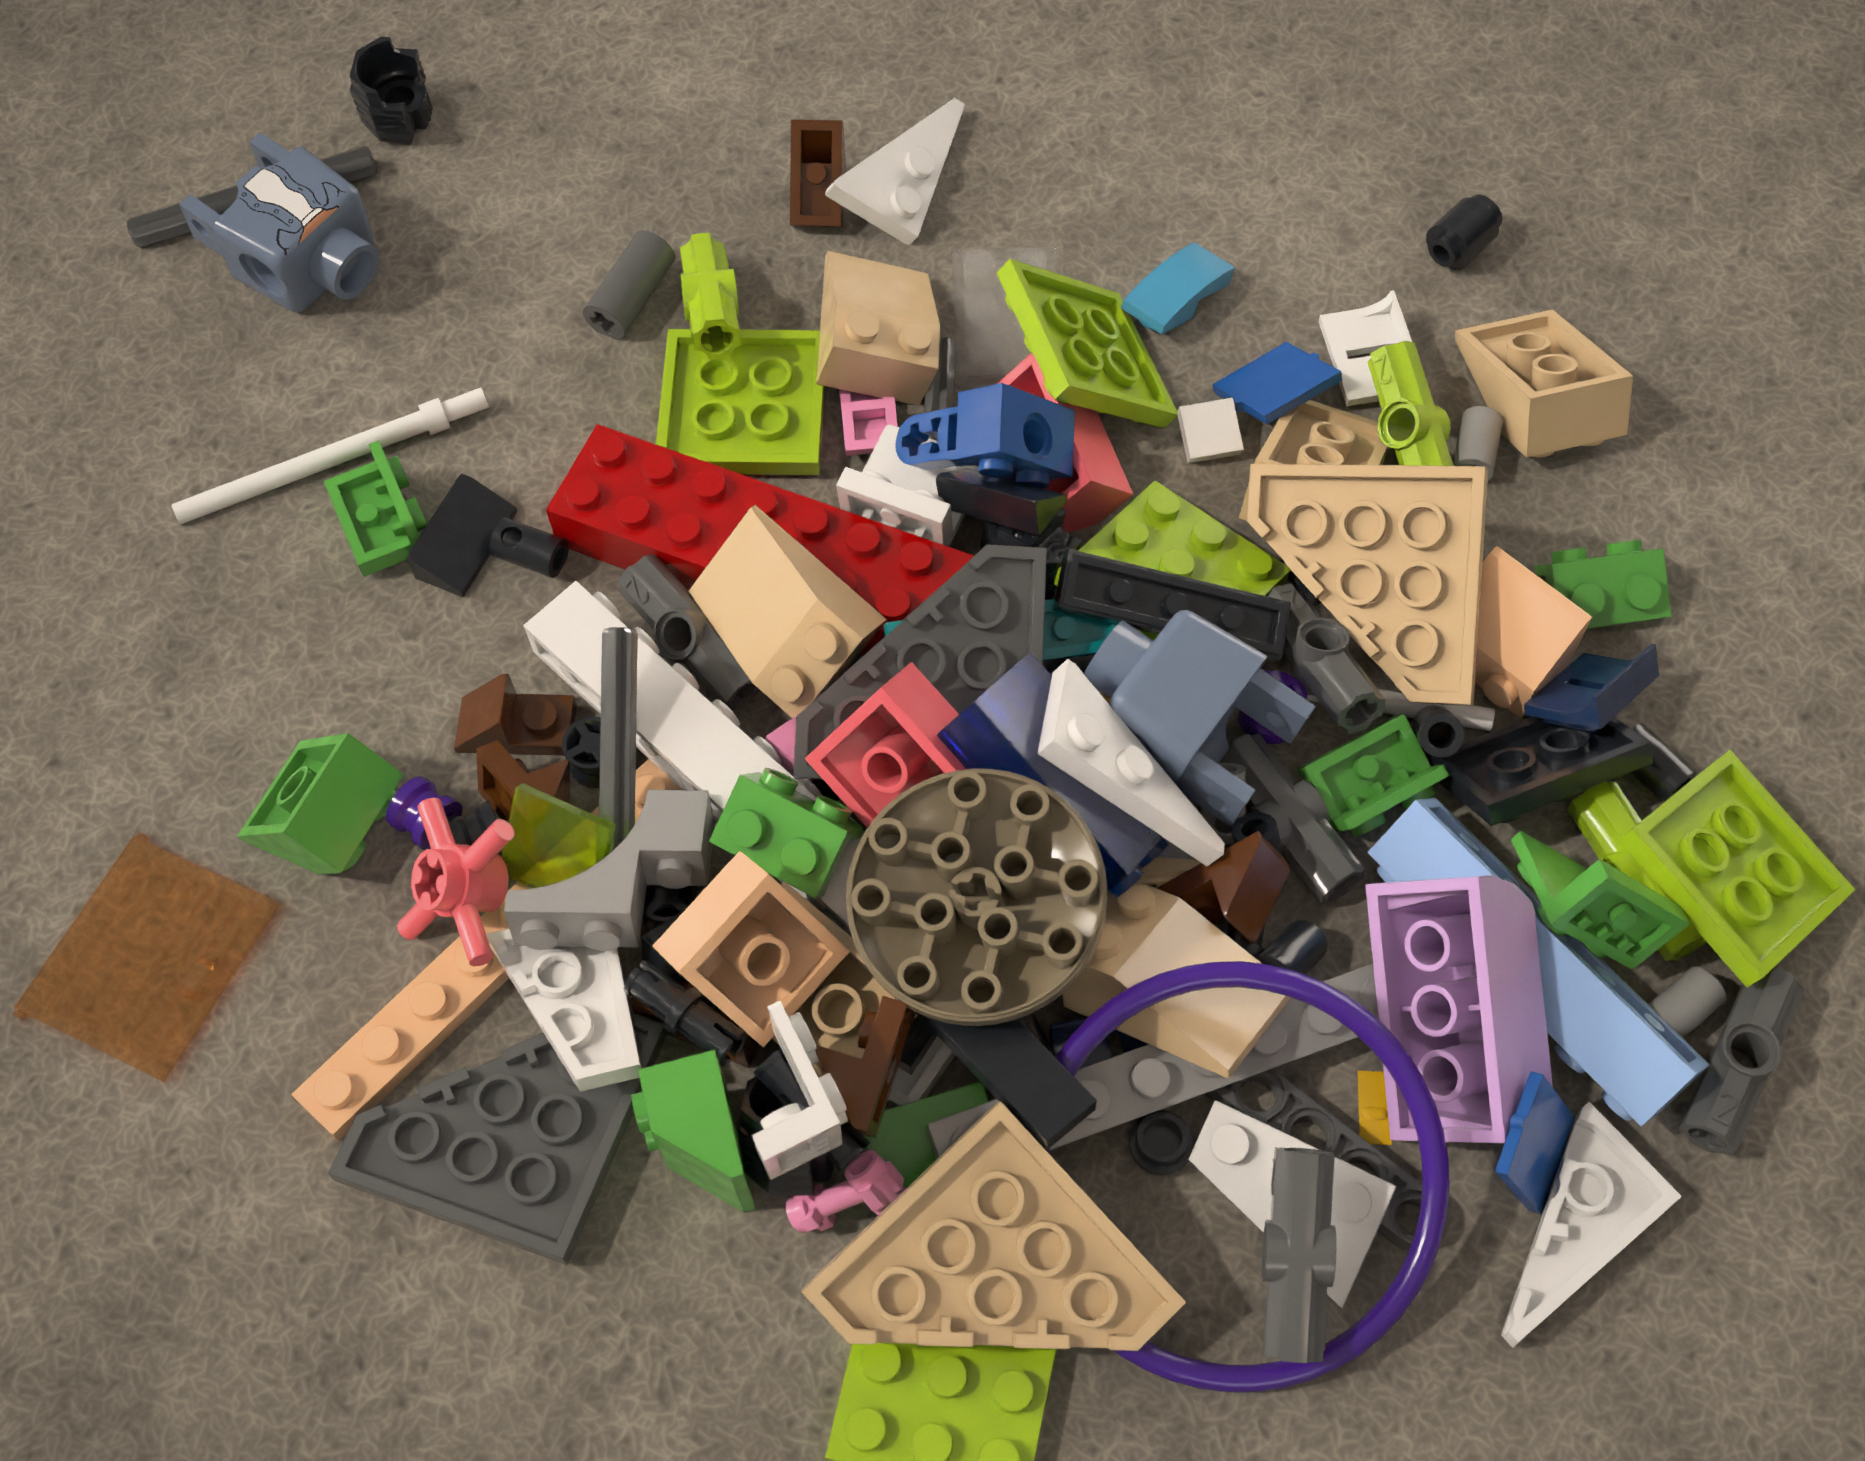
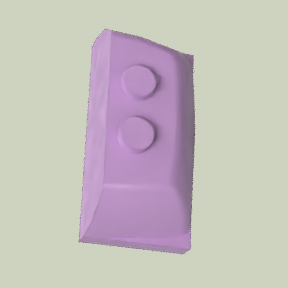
[1365,875,1553,1143]

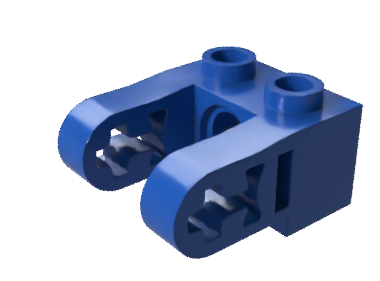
[895,383,1075,489]

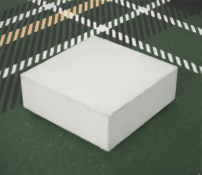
[1177,397,1244,464]

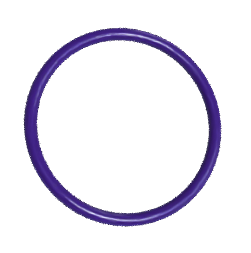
[1047,961,1450,1392]

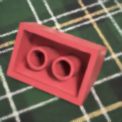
[999,353,1133,533]
[805,662,1011,828]

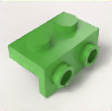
[324,440,427,577]
[1534,539,1671,629]
[1297,714,1449,836]
[709,768,864,899]

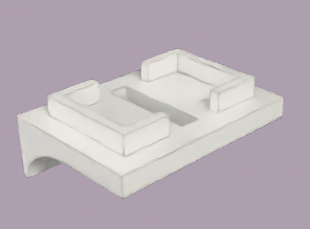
[1319,290,1412,407]

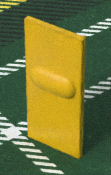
[1357,1070,1392,1145]

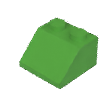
[237,733,404,874]
[631,1050,756,1213]

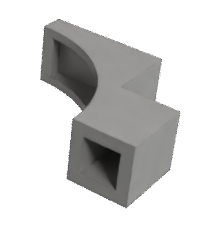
[504,790,715,951]

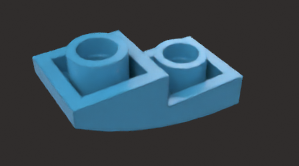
[1121,242,1235,335]

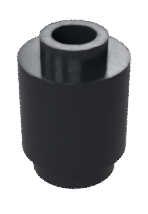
[1426,194,1503,270]

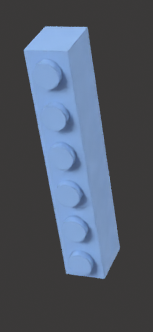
[1367,798,1710,1127]

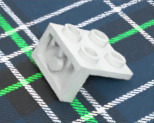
[836,425,978,547]
[752,1001,848,1180]

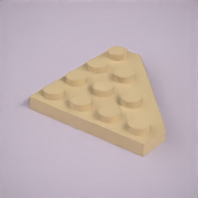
[1247,464,1488,706]
[801,1101,1186,1351]

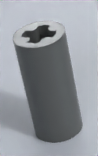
[583,231,675,340]

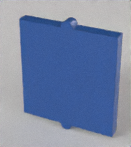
[1212,341,1343,424]
[1495,1071,1575,1214]

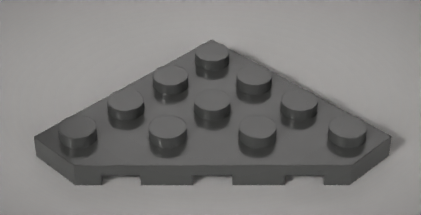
[793,544,1047,782]
[328,1012,668,1265]

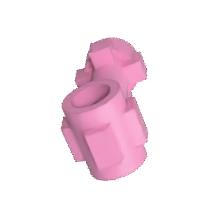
[786,1150,906,1233]

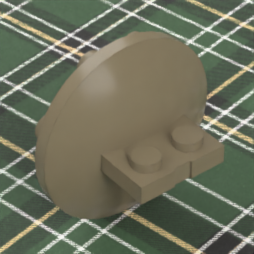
[846,769,1108,1026]

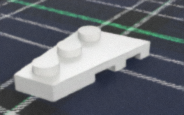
[486,929,642,1092]
[1188,1100,1397,1308]

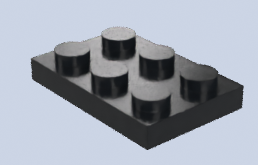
[1428,717,1653,826]

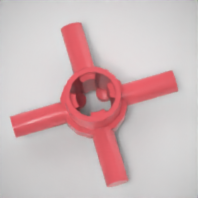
[397,797,515,966]

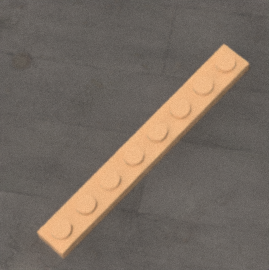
[291,759,682,1142]

